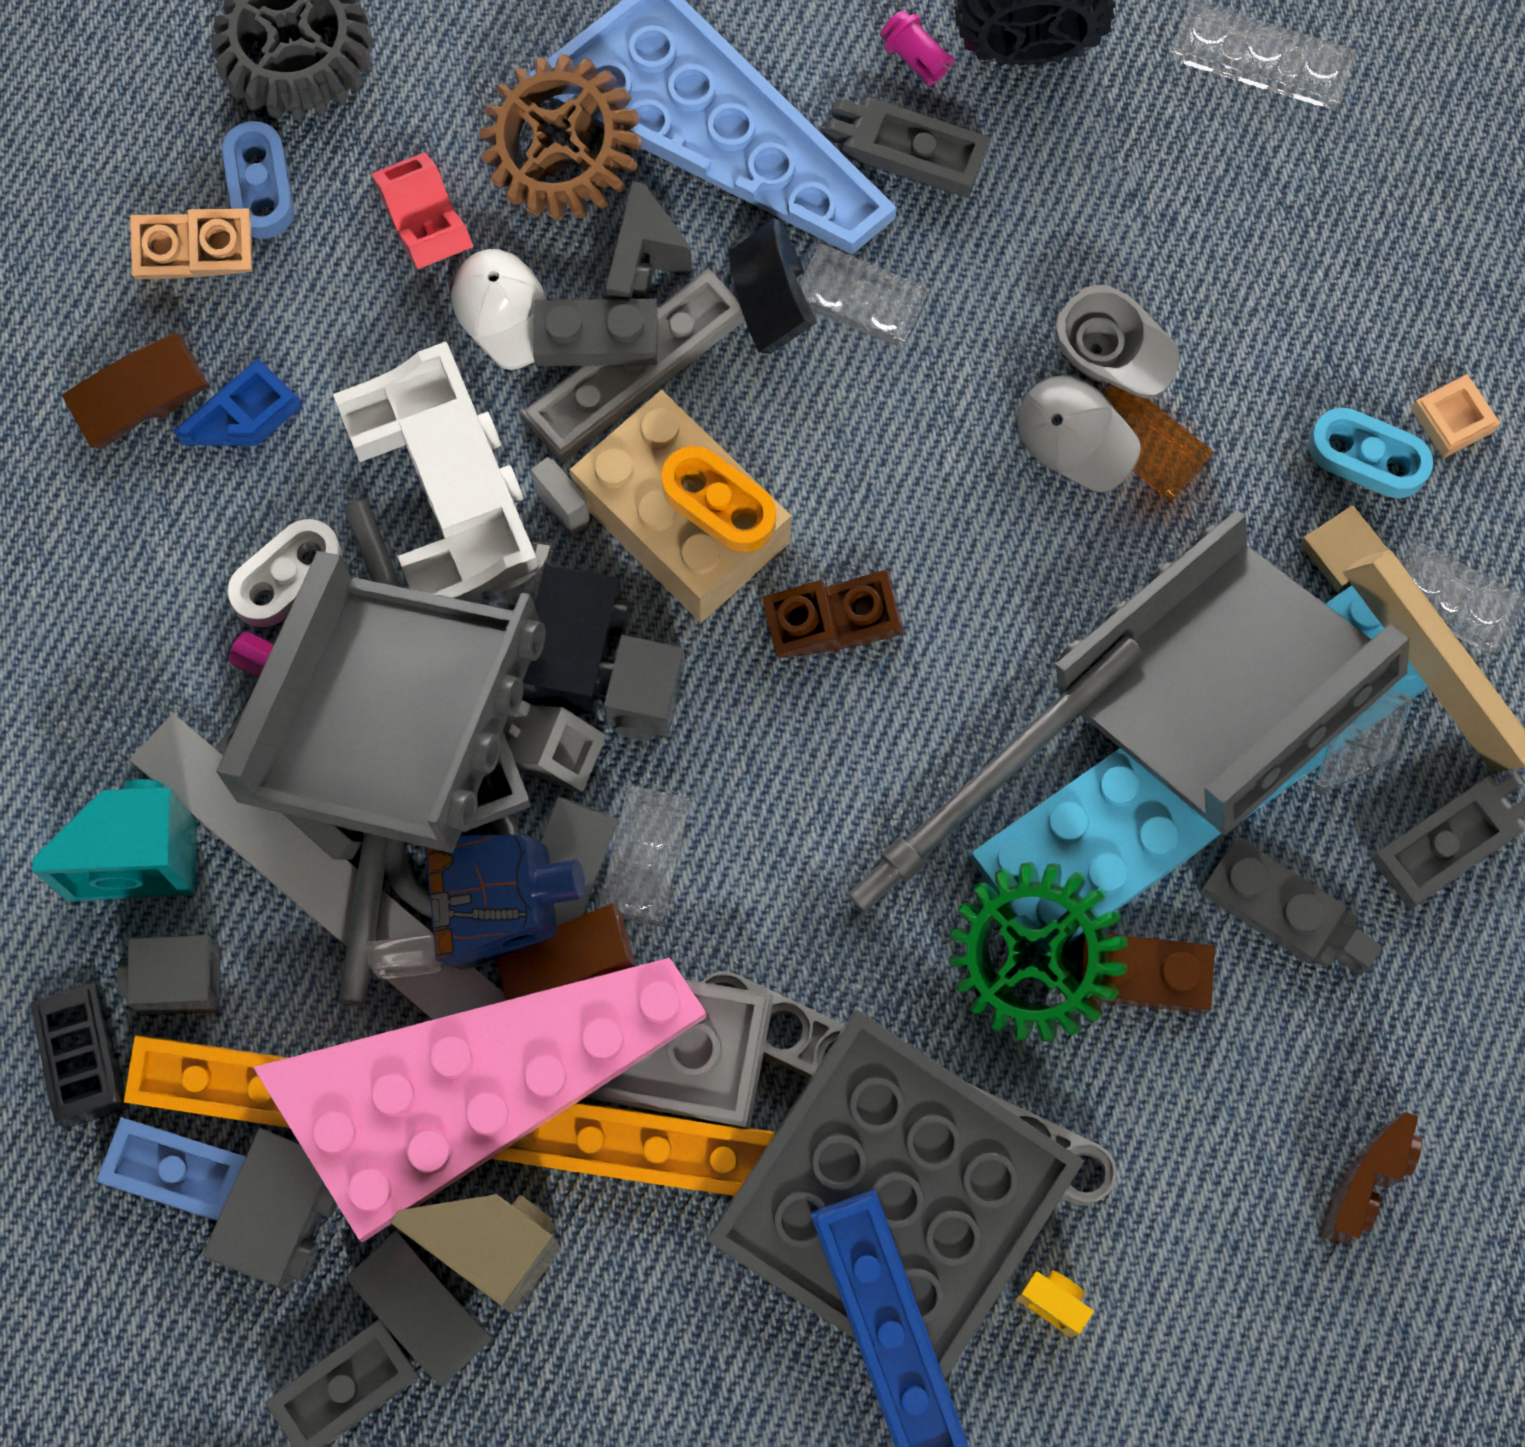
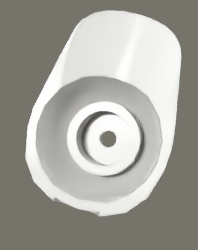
[451,249,547,370]

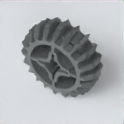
[211,0,373,123]

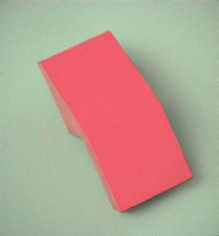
[371,152,473,269]

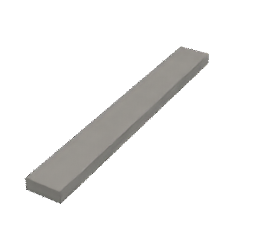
[129,713,506,1020]

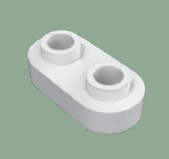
[228,519,342,627]

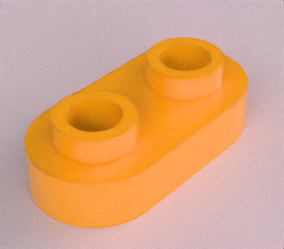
[661,446,776,553]

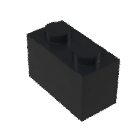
[522,563,630,715]

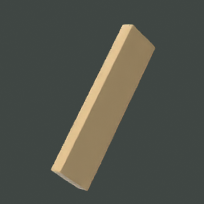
[1342,549,1525,772]

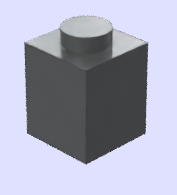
[604,634,685,741]
[117,935,221,1016]

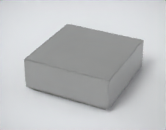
[530,457,590,538]

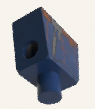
[425,834,586,970]

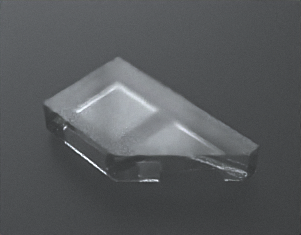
[1313,690,1413,794]

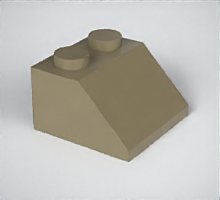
[390,1194,562,1315]

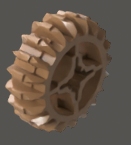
[479,54,642,221]

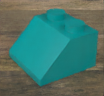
[32,779,197,901]

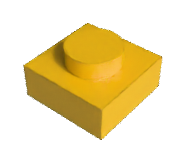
[1015,1270,1094,1338]

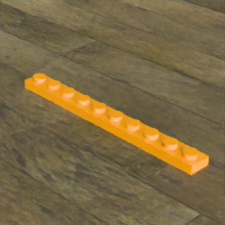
[124,1035,775,1196]

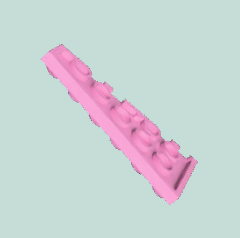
[253,958,706,1243]

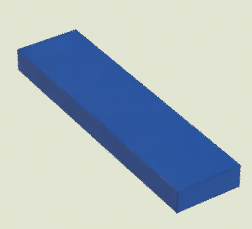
[810,1189,969,1447]

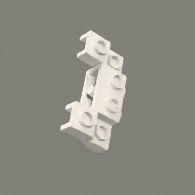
[333,341,539,603]

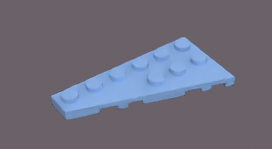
[529,0,897,255]

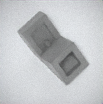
[503,700,606,792]

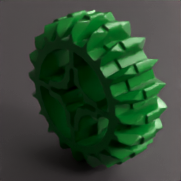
[949,862,1128,1042]

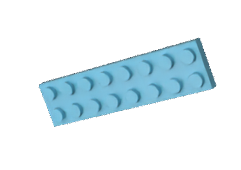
[969,585,1429,961]

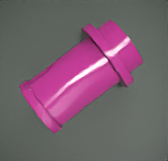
[880,10,955,87]

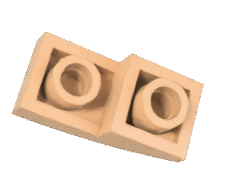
[130,208,253,280]

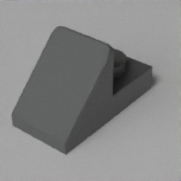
[606,181,692,299]

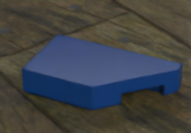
[173,358,302,446]

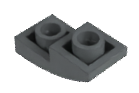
[540,796,619,926]
[346,1230,493,1387]

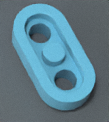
[1308,408,1433,498]

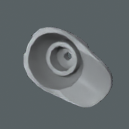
[1055,285,1180,398]
[1017,375,1141,492]

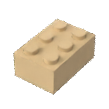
[570,389,792,623]

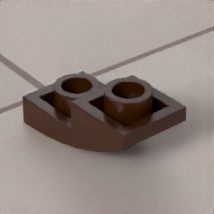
[62,333,209,449]
[762,569,905,658]
[1319,1112,1422,1244]

